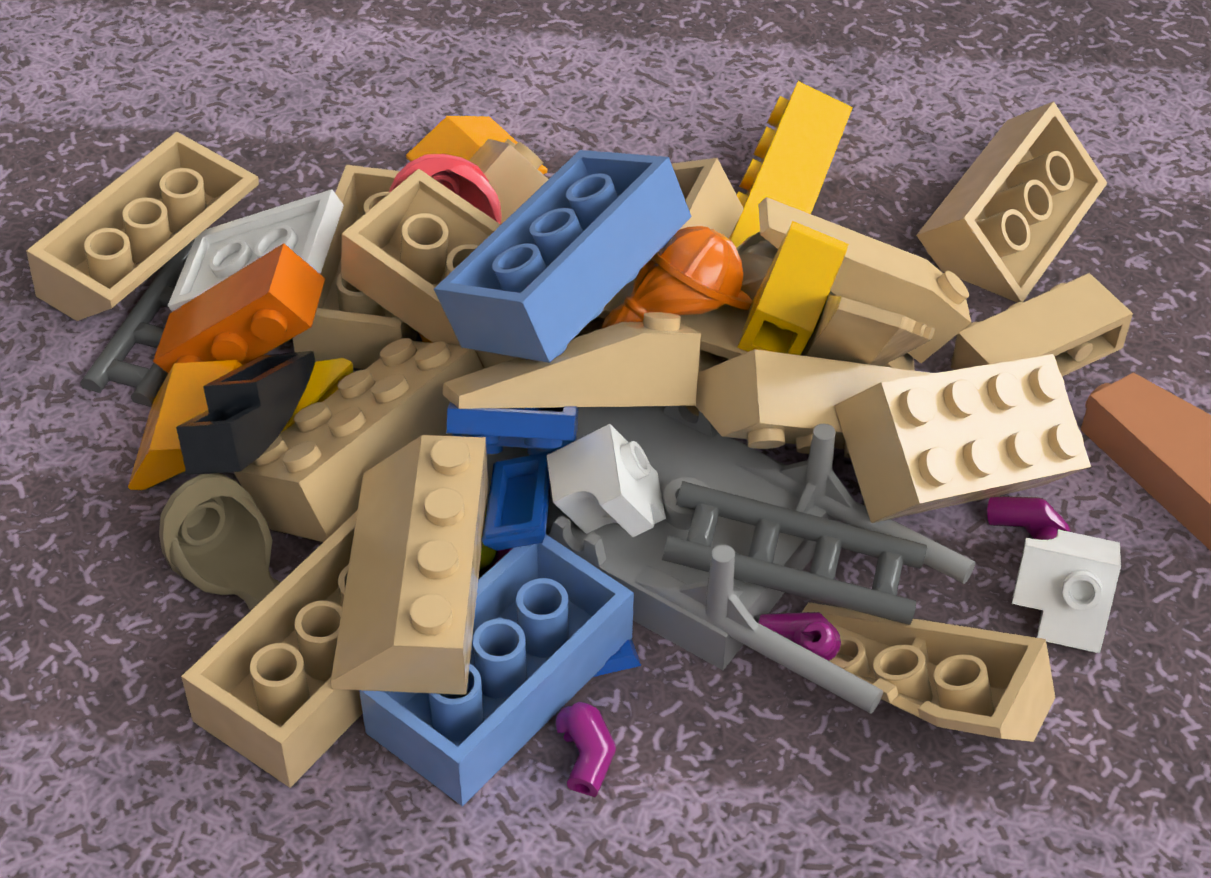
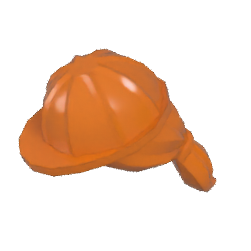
[602,226,753,329]

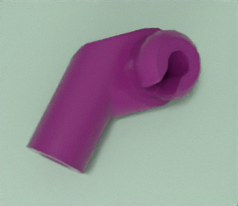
[987,496,1071,540]
[759,612,841,661]
[556,702,616,797]

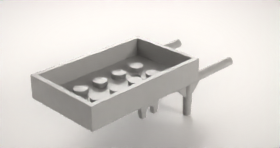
[486,406,976,714]

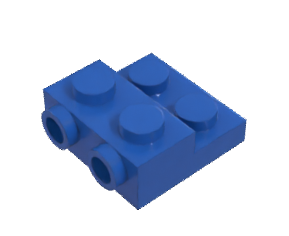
[446,402,579,455]

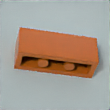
[153,243,325,373]

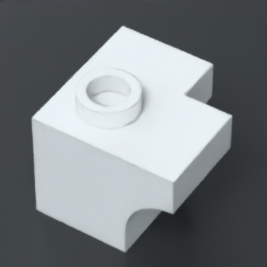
[547,424,666,537]
[1012,530,1121,653]

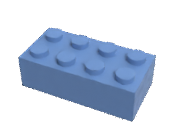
[434,150,692,363]
[359,534,634,807]

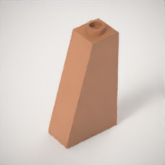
[1081,372,1211,551]

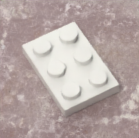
[168,189,344,312]

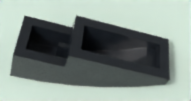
[176,351,316,475]

